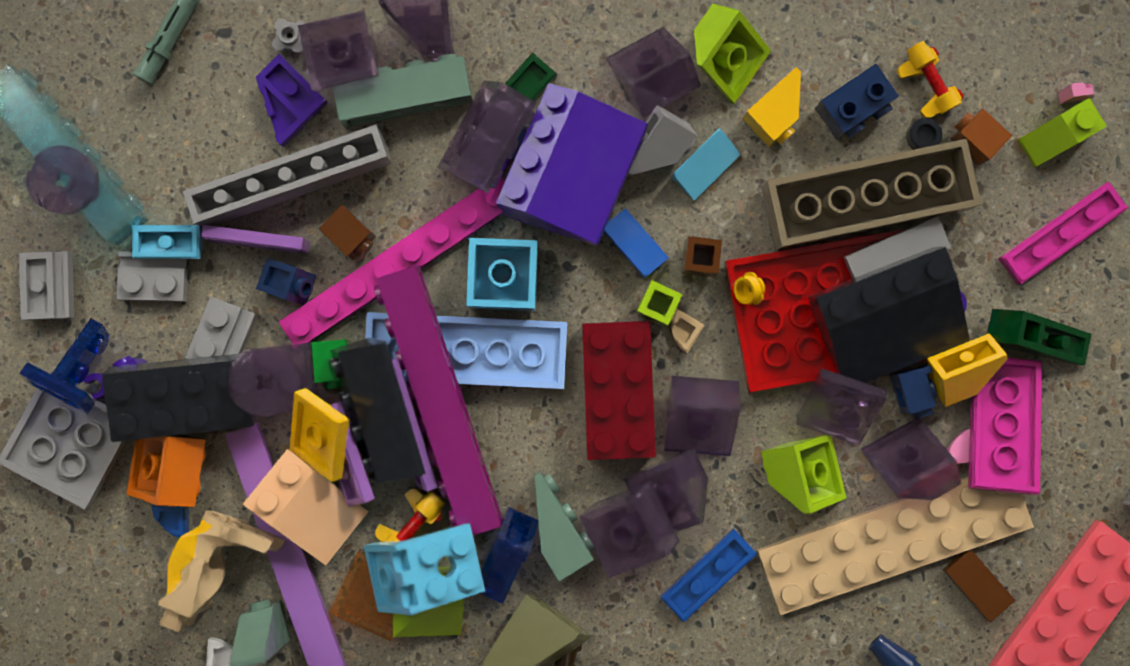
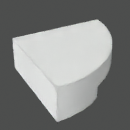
[206,637,233,666]

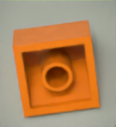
[126,434,206,507]

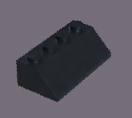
[329,337,426,483]

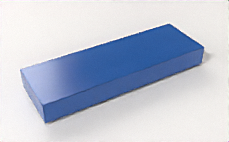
[660,528,757,623]

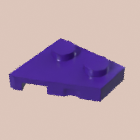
[256,54,328,147]

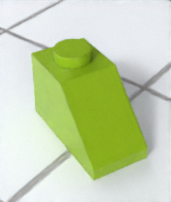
[1018,98,1107,168]

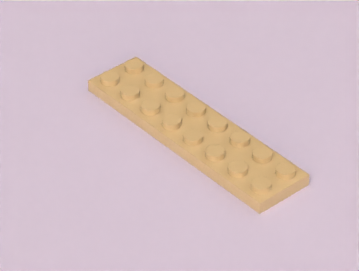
[756,476,1034,615]

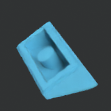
[671,128,741,201]
[132,225,204,259]

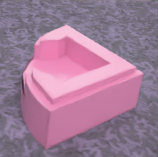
[1058,82,1095,105]
[945,428,970,465]

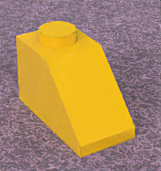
[742,67,801,147]
[927,333,1007,407]

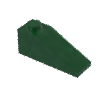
[987,309,1092,366]

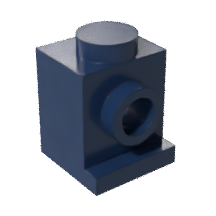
[890,366,937,419]

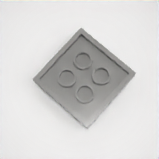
[0,373,126,510]

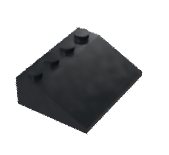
[808,246,970,391]

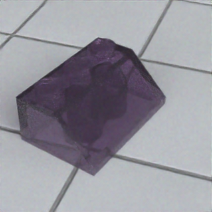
[437,80,536,193]

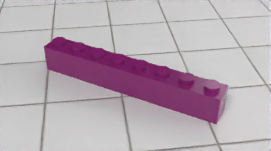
[374,265,503,535]

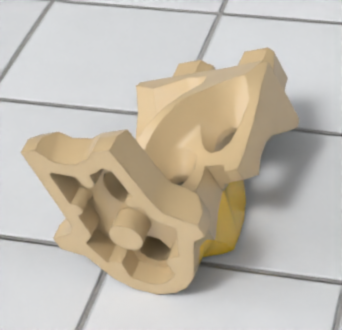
[158,510,286,632]

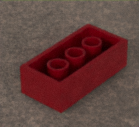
[582,321,656,460]

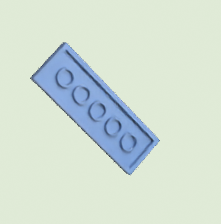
[365,312,567,389]

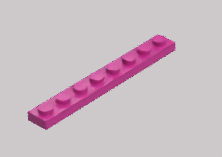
[279,175,505,350]

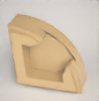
[670,308,705,354]

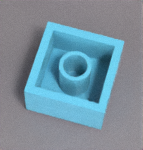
[466,238,538,311]

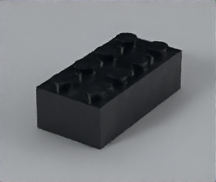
[102,353,256,442]

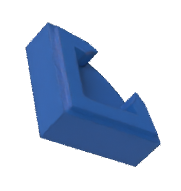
[152,504,189,537]

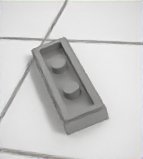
[843,216,951,279]

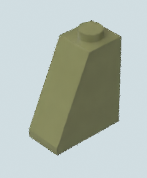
[482,594,590,666]

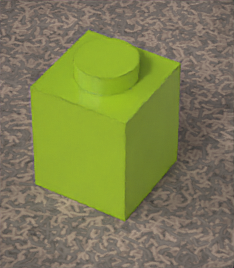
[635,280,683,327]

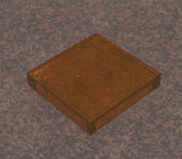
[329,550,393,641]

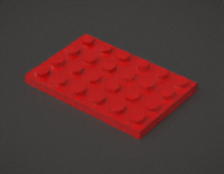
[724,229,927,392]

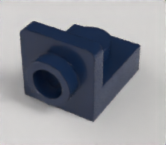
[256,258,316,305]

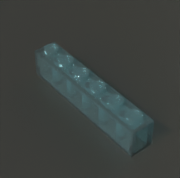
[0,64,148,245]

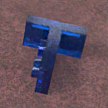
[19,318,110,414]
[479,507,538,604]

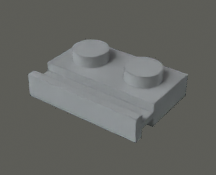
[19,251,75,321]
[117,251,188,302]
[185,296,258,359]

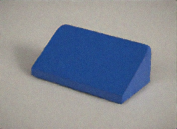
[603,208,669,279]

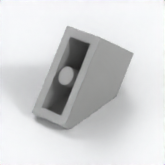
[629,105,697,175]

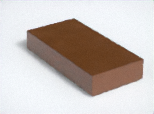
[942,549,1016,623]

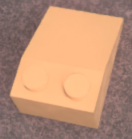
[243,449,369,565]

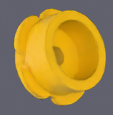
[734,272,765,305]

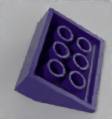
[496,83,648,246]

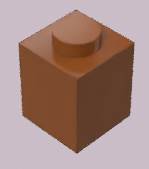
[950,108,1013,166]

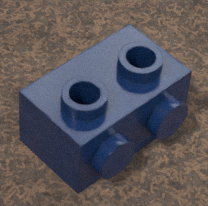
[815,64,899,140]

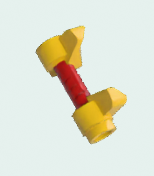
[896,41,964,118]
[375,488,446,542]

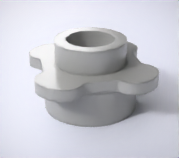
[272,18,308,53]

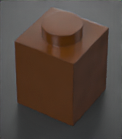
[318,205,376,260]
[681,236,722,277]

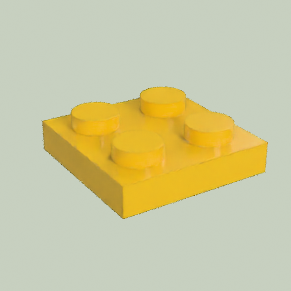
[289,388,349,482]

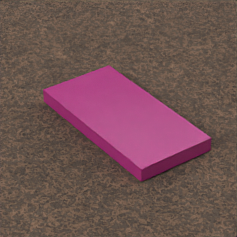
[968,358,1042,495]

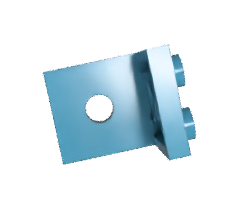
[363,523,485,615]

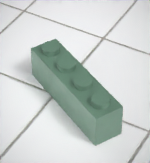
[332,54,473,128]

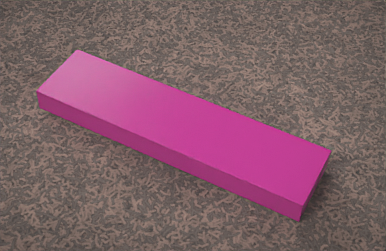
[998,181,1128,285]

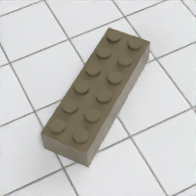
[761,139,982,251]

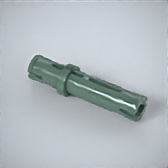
[133,0,200,86]

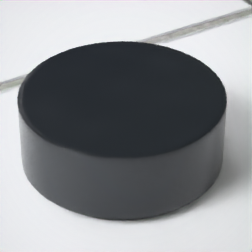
[906,118,943,150]

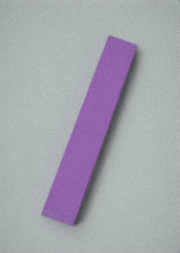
[225,423,347,666]

